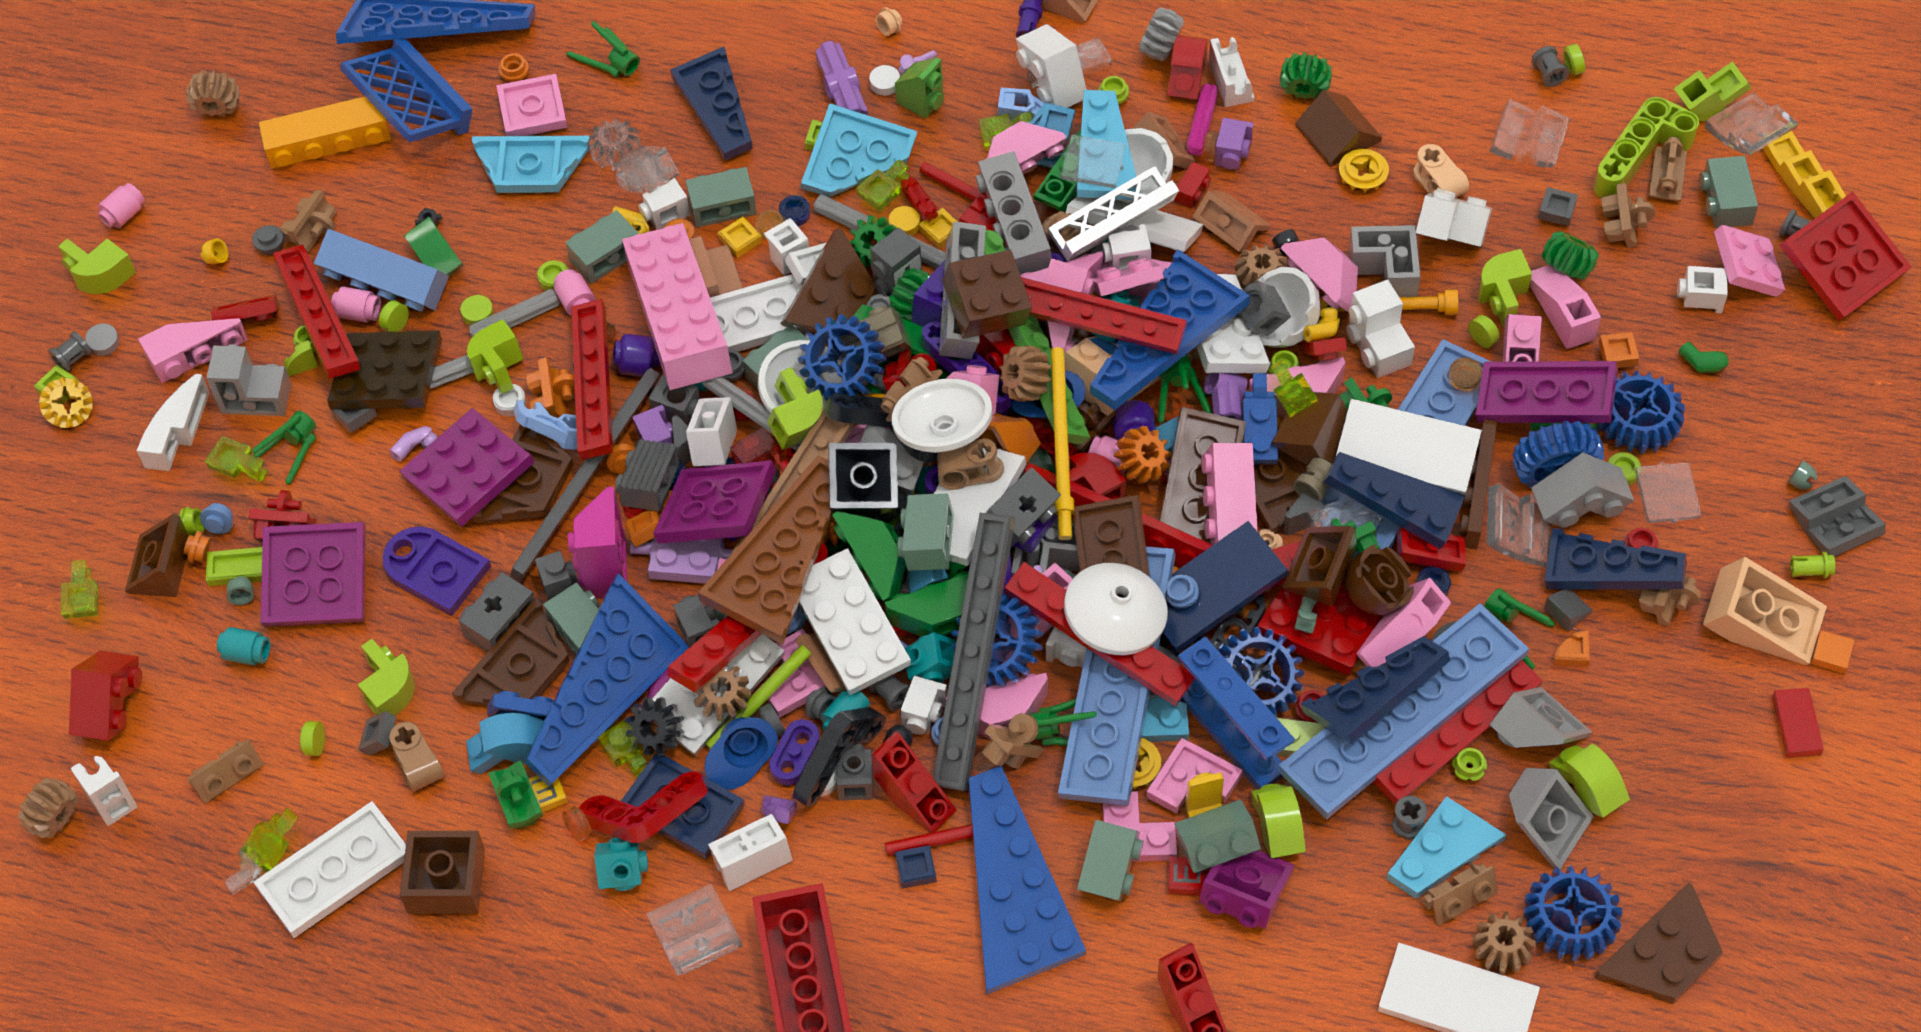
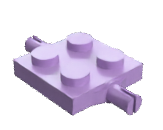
[630,538,734,584]

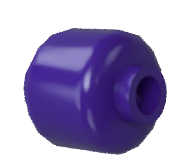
[612,334,660,377]
[1113,400,1156,440]

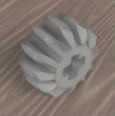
[1140,7,1184,61]

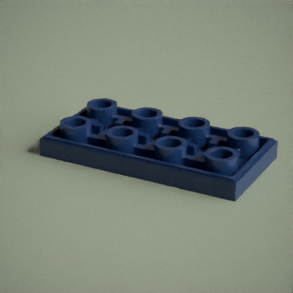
[1162,521,1289,653]

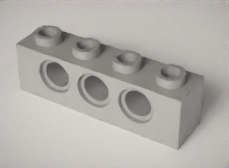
[975,151,1052,275]
[939,221,986,360]

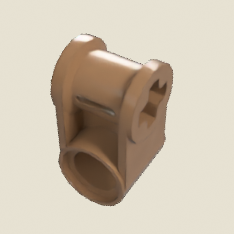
[937,439,1004,490]
[389,722,445,792]

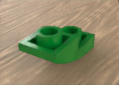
[404,217,464,276]

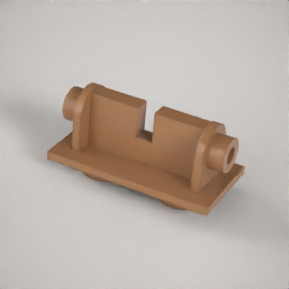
[1649,137,1687,202]
[881,357,943,422]
[187,739,264,804]
[1422,864,1498,926]

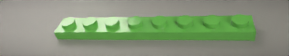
[984,230,1090,445]

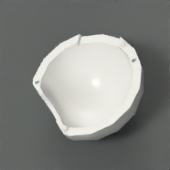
[1115,128,1173,203]
[1257,267,1320,348]

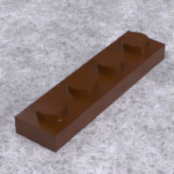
[1459,419,1497,550]

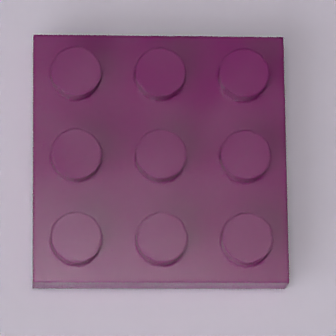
[399,408,535,527]
[653,460,776,544]
[261,522,366,627]

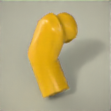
[1303,307,1340,342]

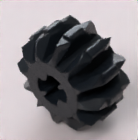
[625,697,685,756]

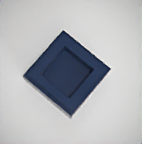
[895,845,937,889]

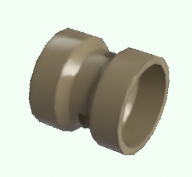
[1293,458,1332,502]

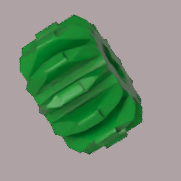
[1279,52,1332,101]
[849,215,897,268]
[1541,231,1599,279]
[889,268,930,322]

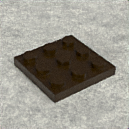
[327,330,442,410]

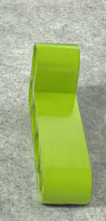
[1594,97,1699,198]

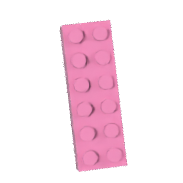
[622,223,733,390]

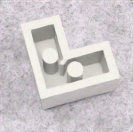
[1016,24,1087,108]
[1416,188,1493,247]
[1346,280,1415,378]

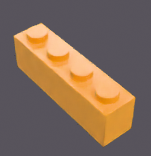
[259,97,391,169]

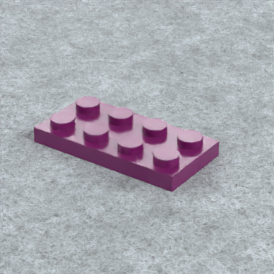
[1476,361,1618,423]

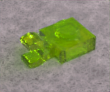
[978,112,1032,150]
[856,159,910,211]
[1271,360,1318,417]
[205,436,269,482]
[61,560,98,619]
[598,719,647,778]
[241,808,298,872]

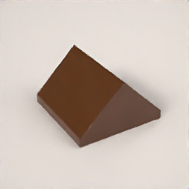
[1296,90,1382,167]
[1271,390,1348,465]
[125,513,188,597]
[1282,526,1357,607]

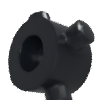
[415,208,442,227]

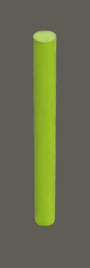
[706,644,812,749]

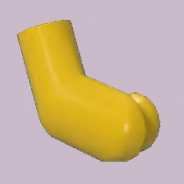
[612,206,649,234]

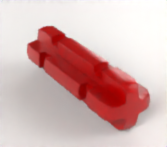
[900,176,938,222]

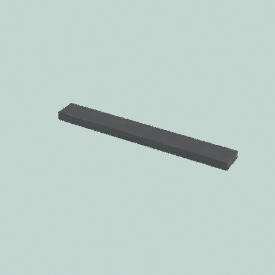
[509,368,660,584]
[933,512,1016,792]

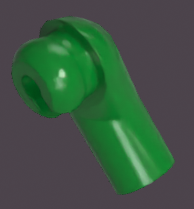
[1678,342,1729,373]

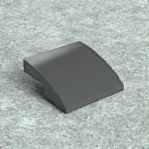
[1789,476,1886,556]

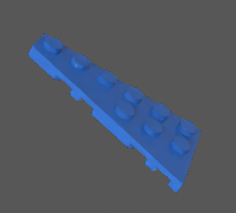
[336,0,536,44]
[1090,249,1250,410]
[524,573,690,786]
[969,766,1086,995]

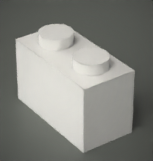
[686,397,737,467]

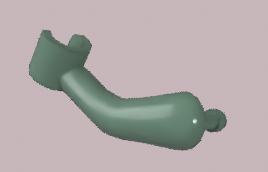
[1294,596,1318,634]

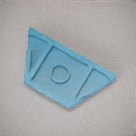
[472,136,591,193]

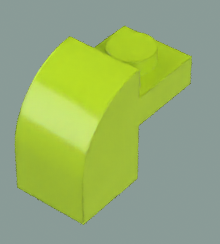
[1674,61,1751,121]
[58,238,136,294]
[1478,249,1532,326]
[467,319,524,394]
[767,367,823,450]
[358,639,415,716]
[1549,743,1630,818]
[1251,784,1306,858]

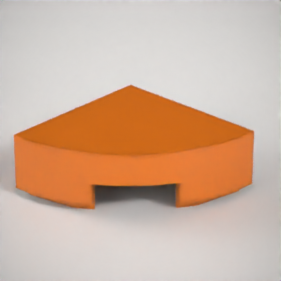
[1554,631,1590,666]

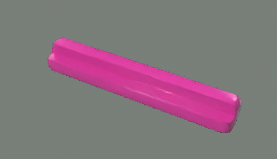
[1186,83,1218,156]

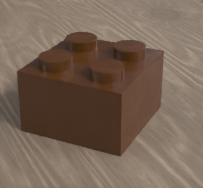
[942,250,1032,339]
[400,831,485,914]

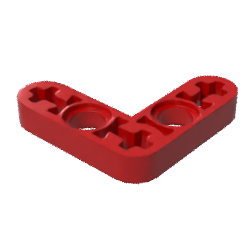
[579,771,708,843]

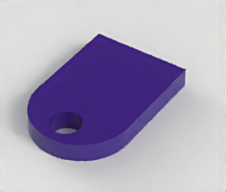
[383,527,491,616]

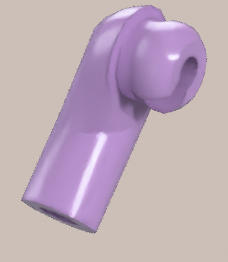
[389,426,438,462]

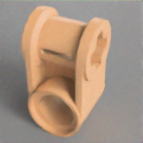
[1413,144,1469,198]

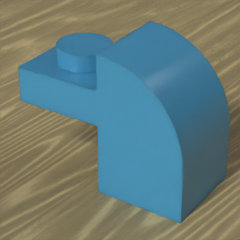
[466,713,543,774]

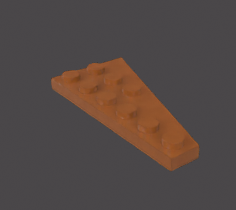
[698,455,834,645]

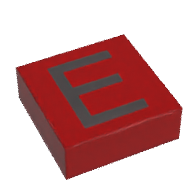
[1168,856,1205,896]

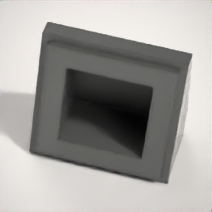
[672,415,692,465]
[1283,493,1324,535]
[1544,589,1593,632]

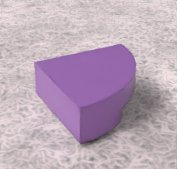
[761,795,797,824]

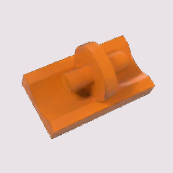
[526,357,575,418]

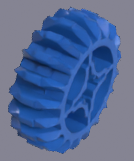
[797,315,886,401]
[1597,370,1685,455]
[1512,421,1604,488]
[951,594,1043,687]
[1218,627,1305,717]
[1523,864,1623,962]

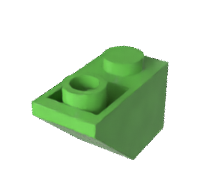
[895,57,944,119]

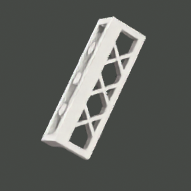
[1047,166,1179,262]

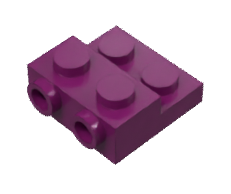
[1199,850,1295,929]

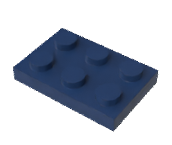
[621,753,745,860]

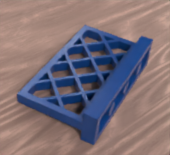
[340,38,473,143]

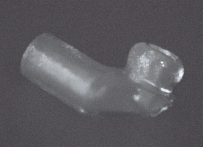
[223,843,264,895]

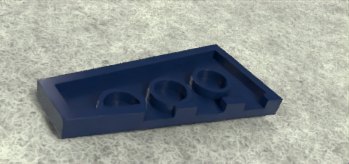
[670,46,753,161]
[1324,452,1466,549]
[1544,528,1687,589]
[1300,636,1451,744]

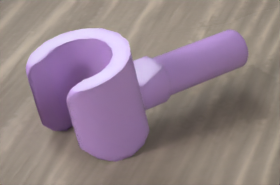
[899,50,937,76]

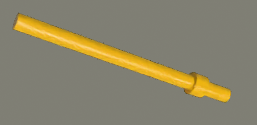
[1051,347,1074,540]

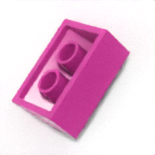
[568,487,628,599]

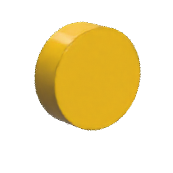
[889,206,920,236]

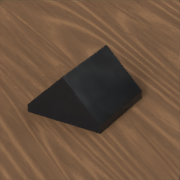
[828,443,898,518]

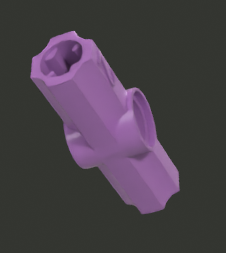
[815,41,868,115]
[1204,373,1247,421]

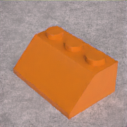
[974,413,1041,463]

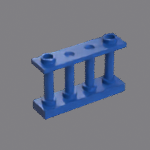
[1178,636,1295,790]

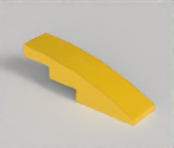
[1762,131,1846,218]

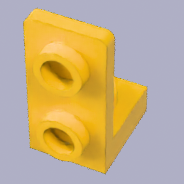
[1185,772,1224,818]

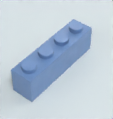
[314,229,449,312]

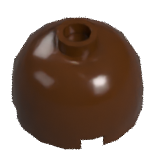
[1344,545,1414,615]

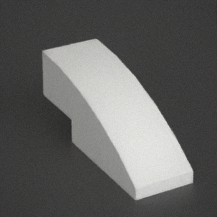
[136,374,210,471]

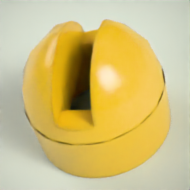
[200,238,228,265]

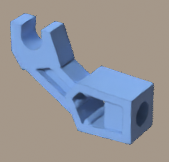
[997,87,1044,123]
[514,400,577,450]

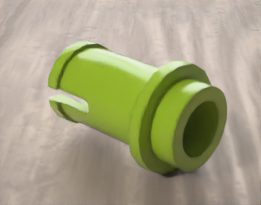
[1790,552,1835,579]

